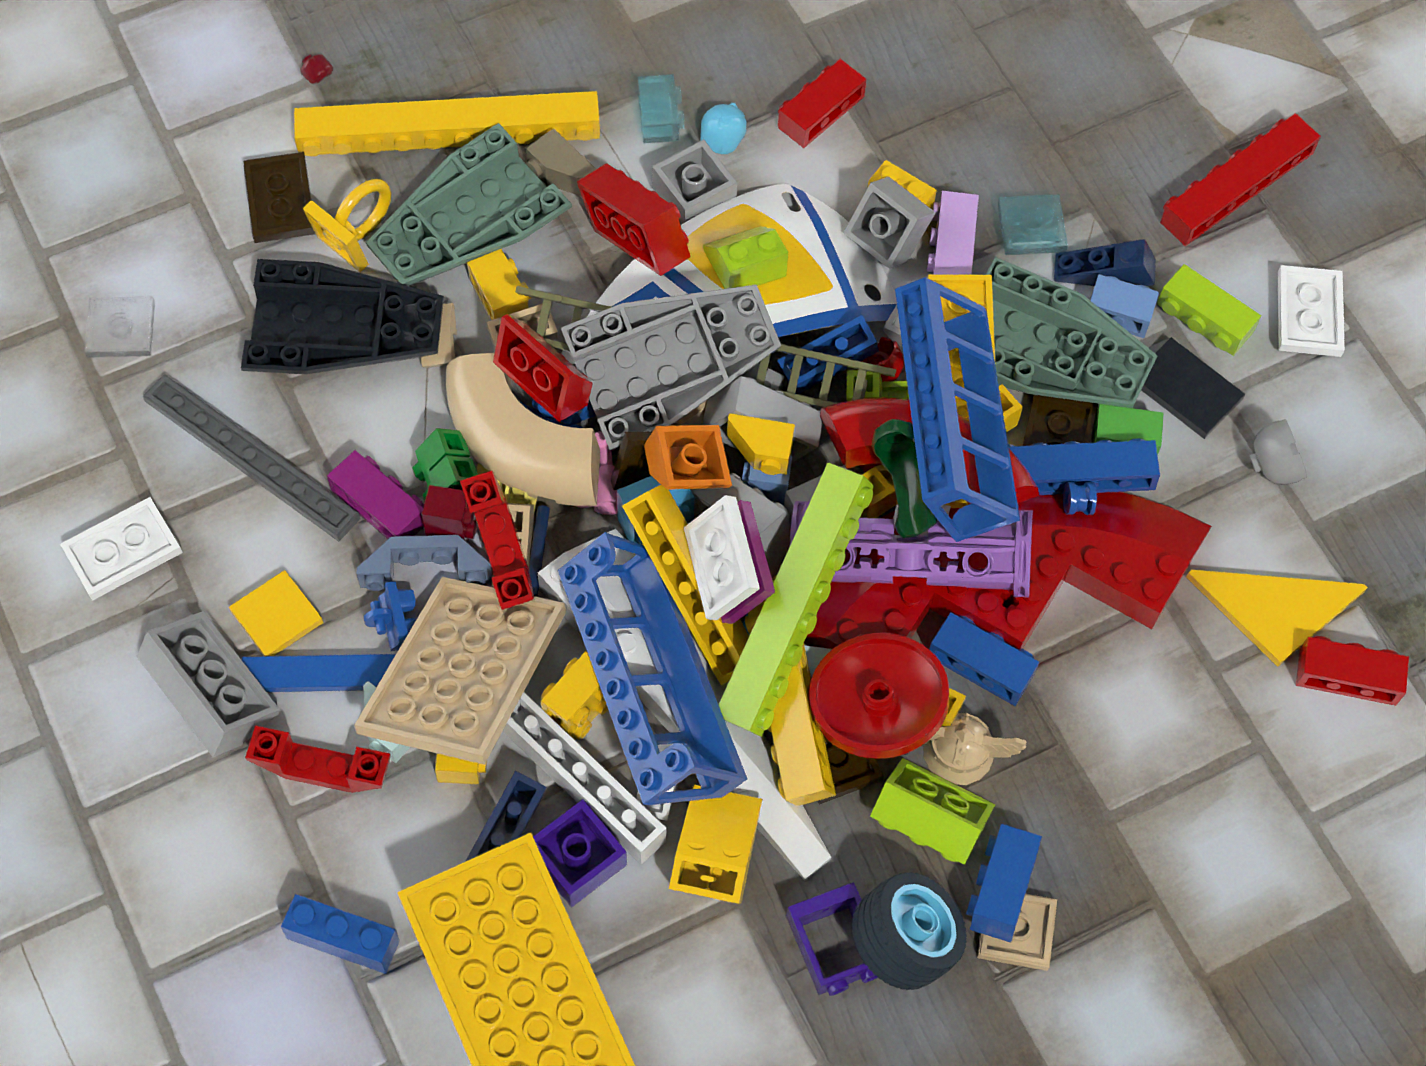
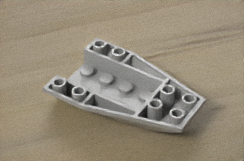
[561,285,781,450]

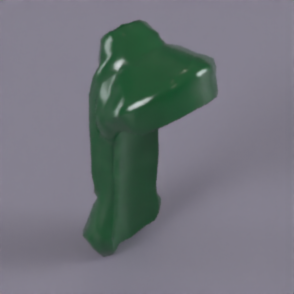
[871,419,937,538]

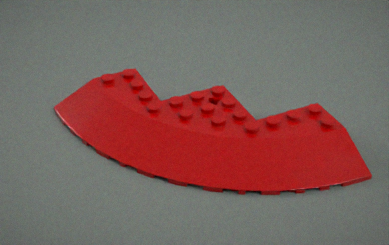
[804,492,1212,649]

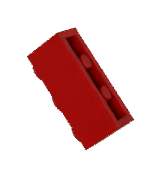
[778,58,867,149]
[1296,636,1409,706]

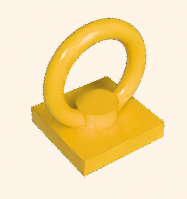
[303,179,391,273]

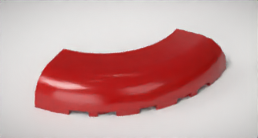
[820,398,1039,504]

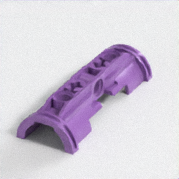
[790,501,1033,597]

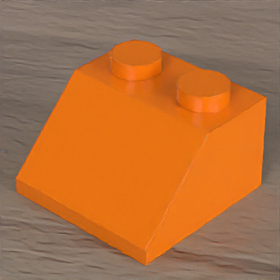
[644,425,732,490]

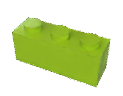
[1157,264,1262,356]

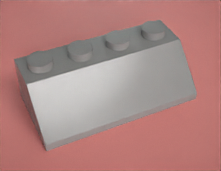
[137,611,280,757]

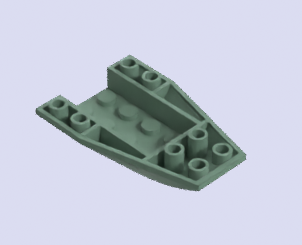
[366,123,572,286]

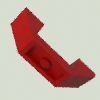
[460,470,535,610]
[245,725,391,793]

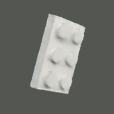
[1278,265,1345,357]
[684,495,760,620]
[60,497,183,601]

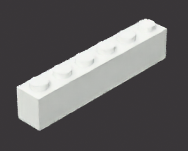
[503,692,666,865]

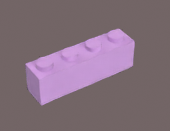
[927,191,979,275]

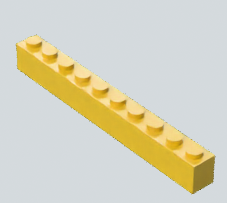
[294,91,600,156]

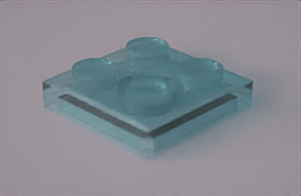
[998,194,1068,255]

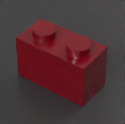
[422,485,477,543]

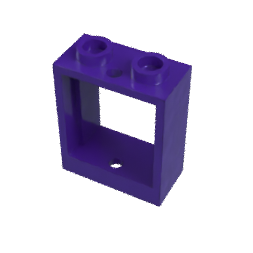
[786,882,878,996]

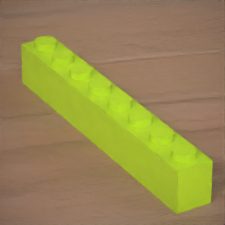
[719,463,874,737]

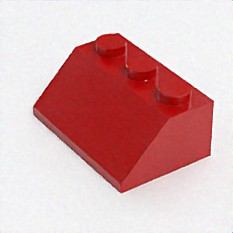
[493,314,593,422]

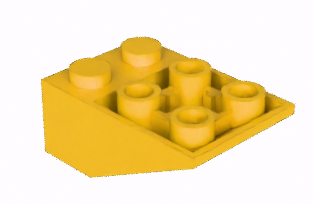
[669,785,763,904]

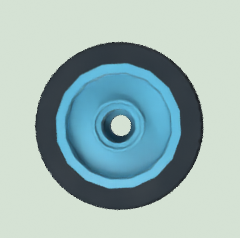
[852,872,967,990]

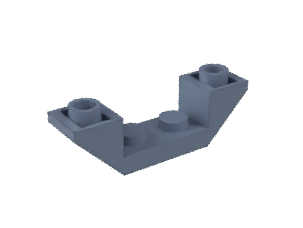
[356,535,493,591]

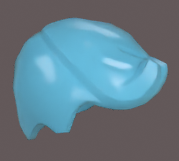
[700,103,747,154]

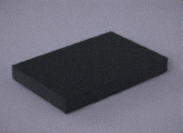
[1141,337,1245,439]

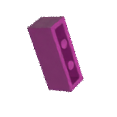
[327,450,424,539]

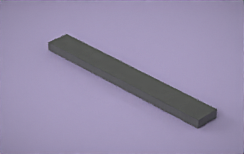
[143,374,361,542]

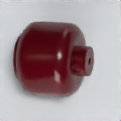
[300,54,333,84]

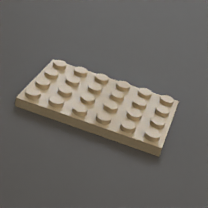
[354,577,566,765]

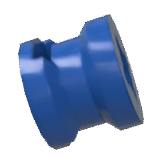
[1063,482,1097,515]

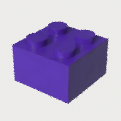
[533,799,627,908]

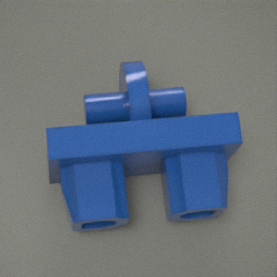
[363,581,417,651]

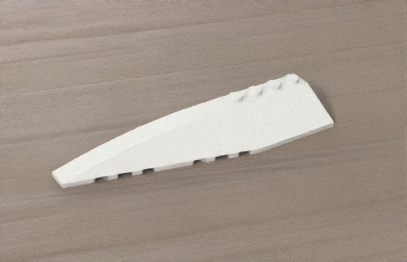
[538,529,831,881]

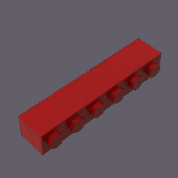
[1160,113,1321,246]

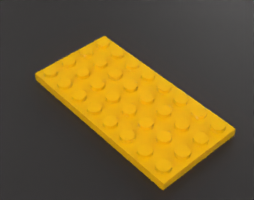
[397,833,635,1066]

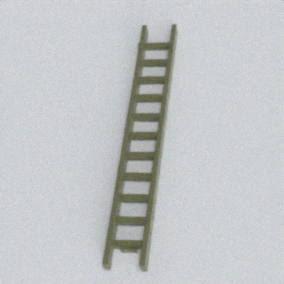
[515,286,896,408]

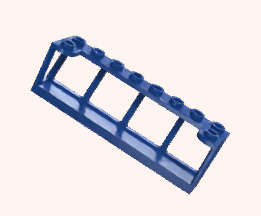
[895,277,1020,542]
[558,532,748,805]

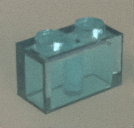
[638,74,685,144]

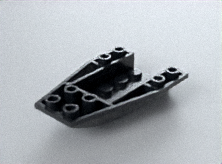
[241,259,444,374]

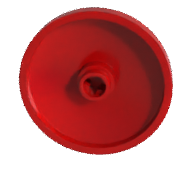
[809,633,950,759]

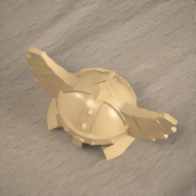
[923,713,1026,785]

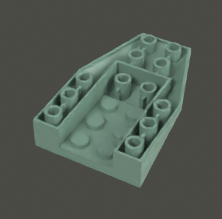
[986,257,1158,408]

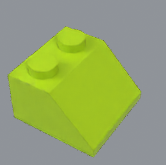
[703,226,788,289]

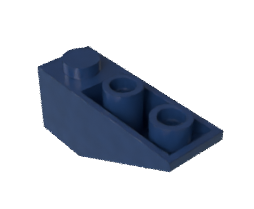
[1054,239,1156,286]

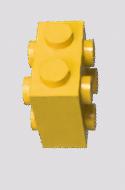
[541,651,608,740]

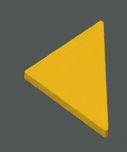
[1186,570,1368,667]

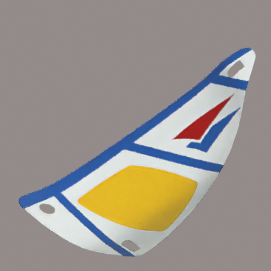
[561,184,897,365]

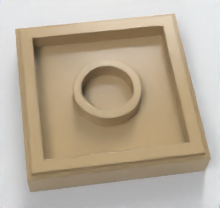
[977,894,1057,971]

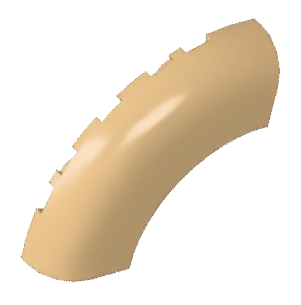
[446,353,600,506]

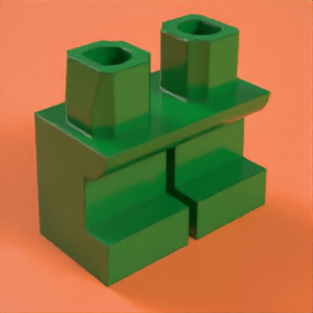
[412,428,478,502]

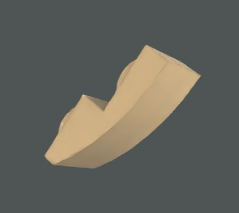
[421,303,457,368]

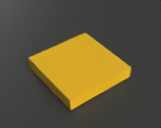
[229,570,324,657]

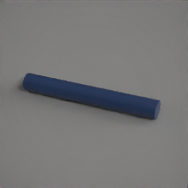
[528,506,550,597]

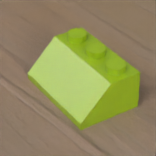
[870,758,995,865]

